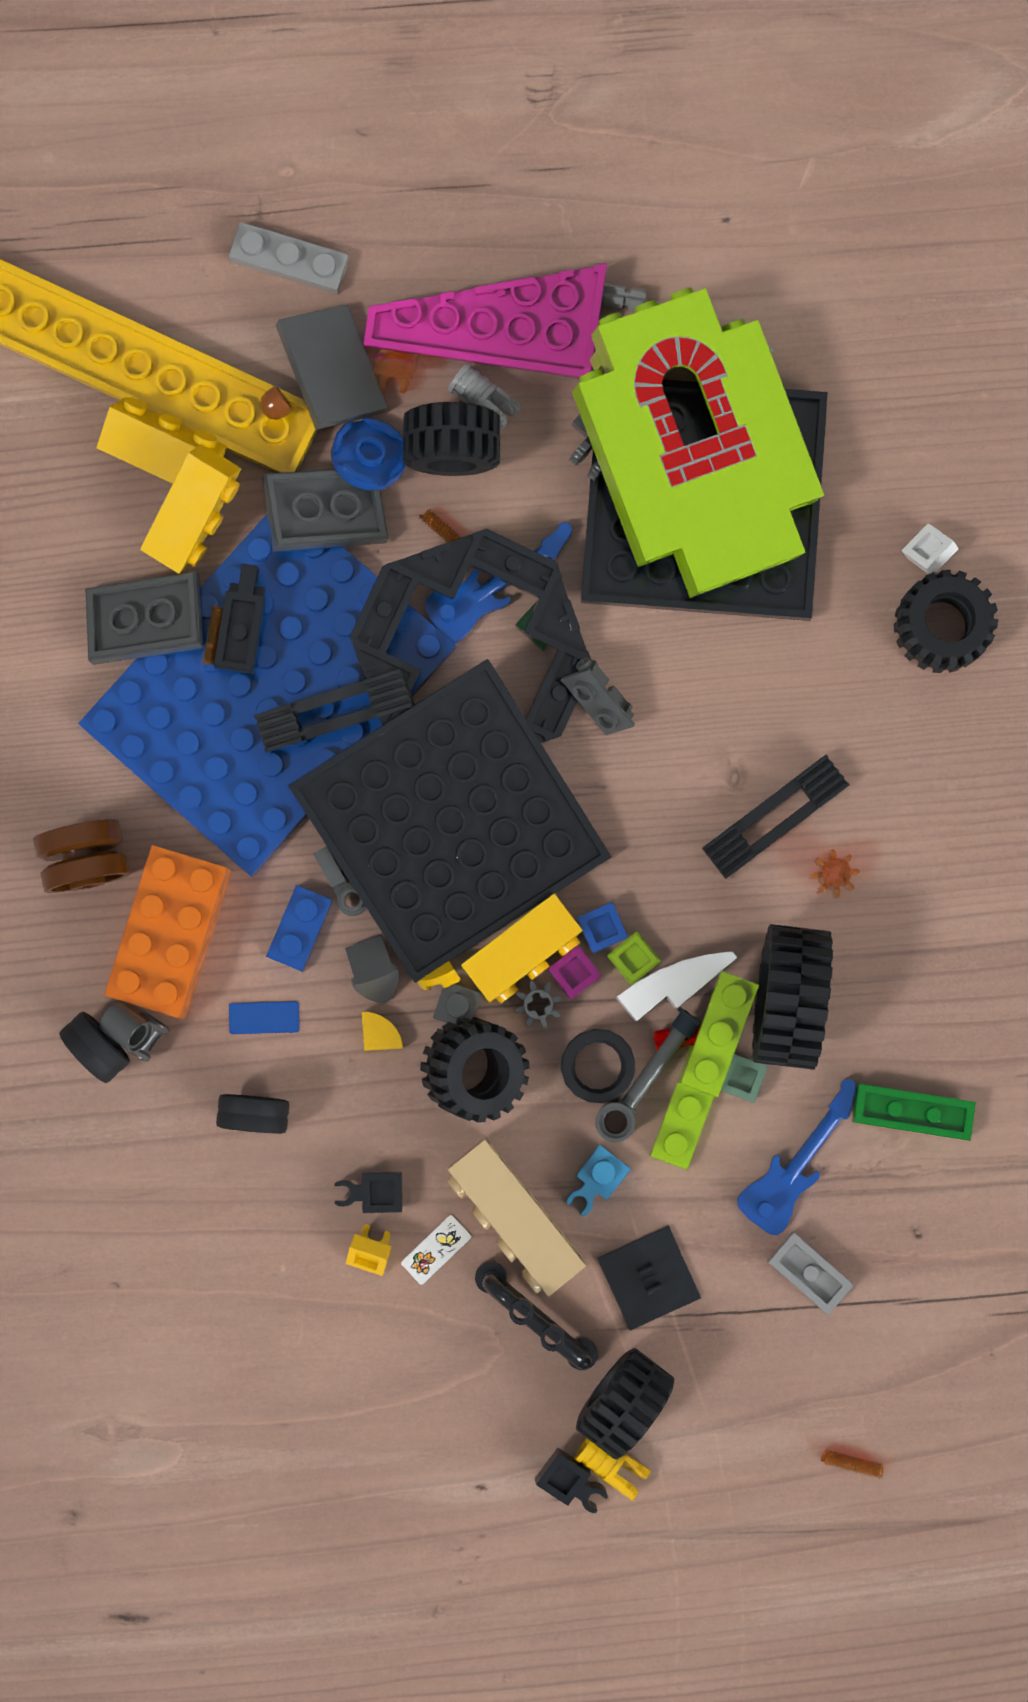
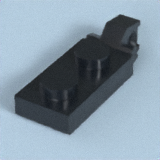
[214,564,266,675]

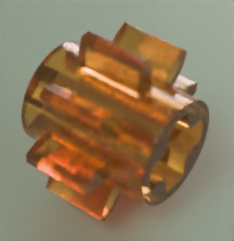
[809,849,860,899]

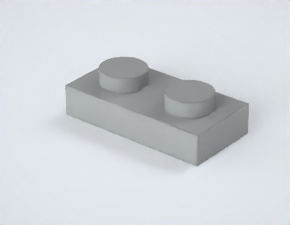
[767,1231,854,1315]

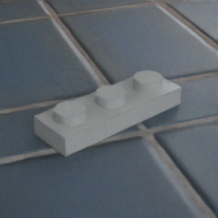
[228,222,349,295]

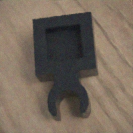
[335,1172,403,1213]
[535,1447,608,1513]

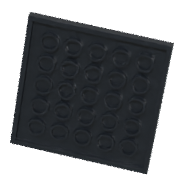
[581,379,828,621]
[288,659,611,983]

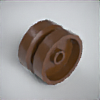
[33,819,130,893]

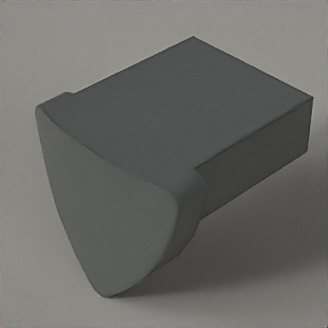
[345,935,399,1004]

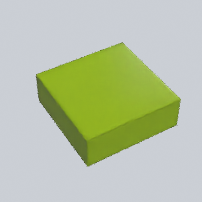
[607,931,661,986]

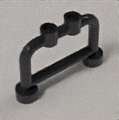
[475,1260,598,1370]

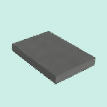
[276,304,388,430]
[262,469,389,552]
[85,571,204,665]

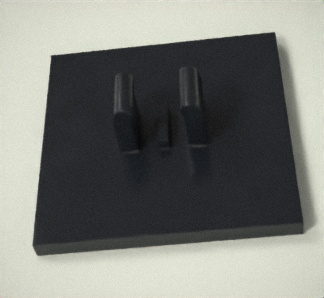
[598,1226,701,1331]

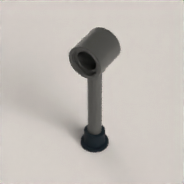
[596,1007,702,1142]

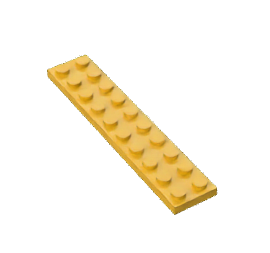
[0,259,318,473]

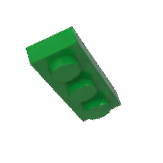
[852,1083,976,1141]

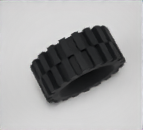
[752,924,833,1070]

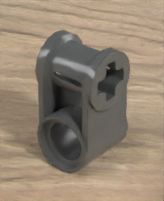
[100,1002,170,1062]

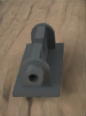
[561,657,635,735]

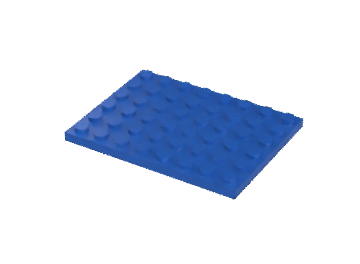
[78,514,456,877]

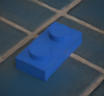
[266,885,333,972]

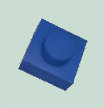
[576,902,628,954]

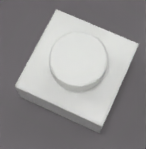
[901,523,958,574]

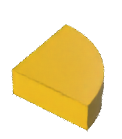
[417,961,461,990]
[362,1012,404,1051]

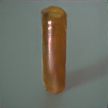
[419,509,462,542]
[201,605,223,665]
[821,1449,883,1479]

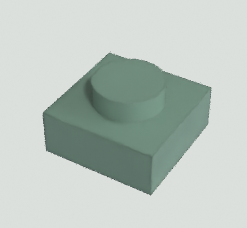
[721,1054,768,1103]

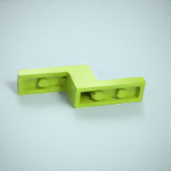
[650,971,759,1170]

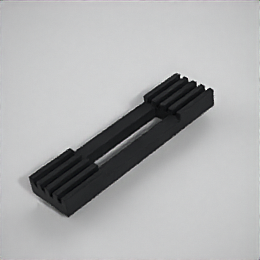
[254,668,415,752]
[702,754,850,879]

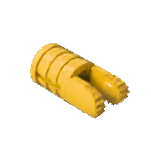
[574,1438,651,1501]

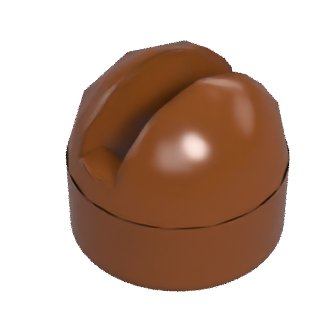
[260,385,294,420]

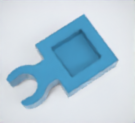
[566,1144,631,1216]

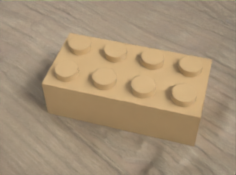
[447,1137,586,1297]

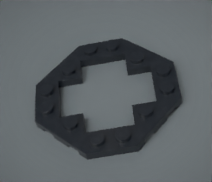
[349,529,591,743]

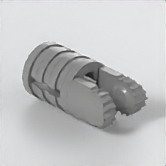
[447,363,521,431]

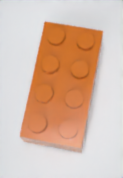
[104,845,232,1019]

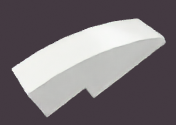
[615,952,737,1021]

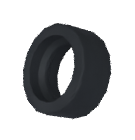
[561,1029,635,1103]

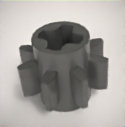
[515,981,562,1028]

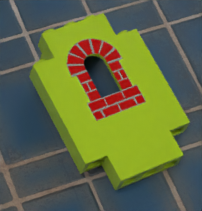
[572,287,824,598]

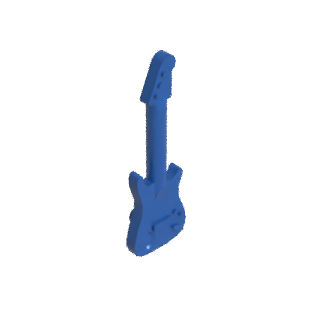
[425,522,572,644]
[737,1079,856,1235]

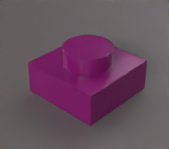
[547,945,602,1000]

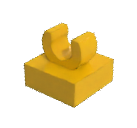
[345,1224,392,1276]

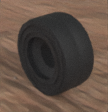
[59,1011,130,1083]
[216,1094,290,1134]

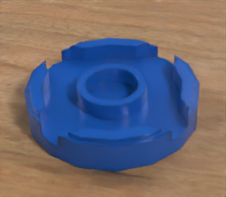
[331,418,406,490]

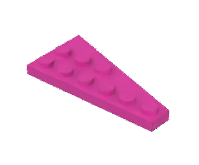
[363,263,607,379]

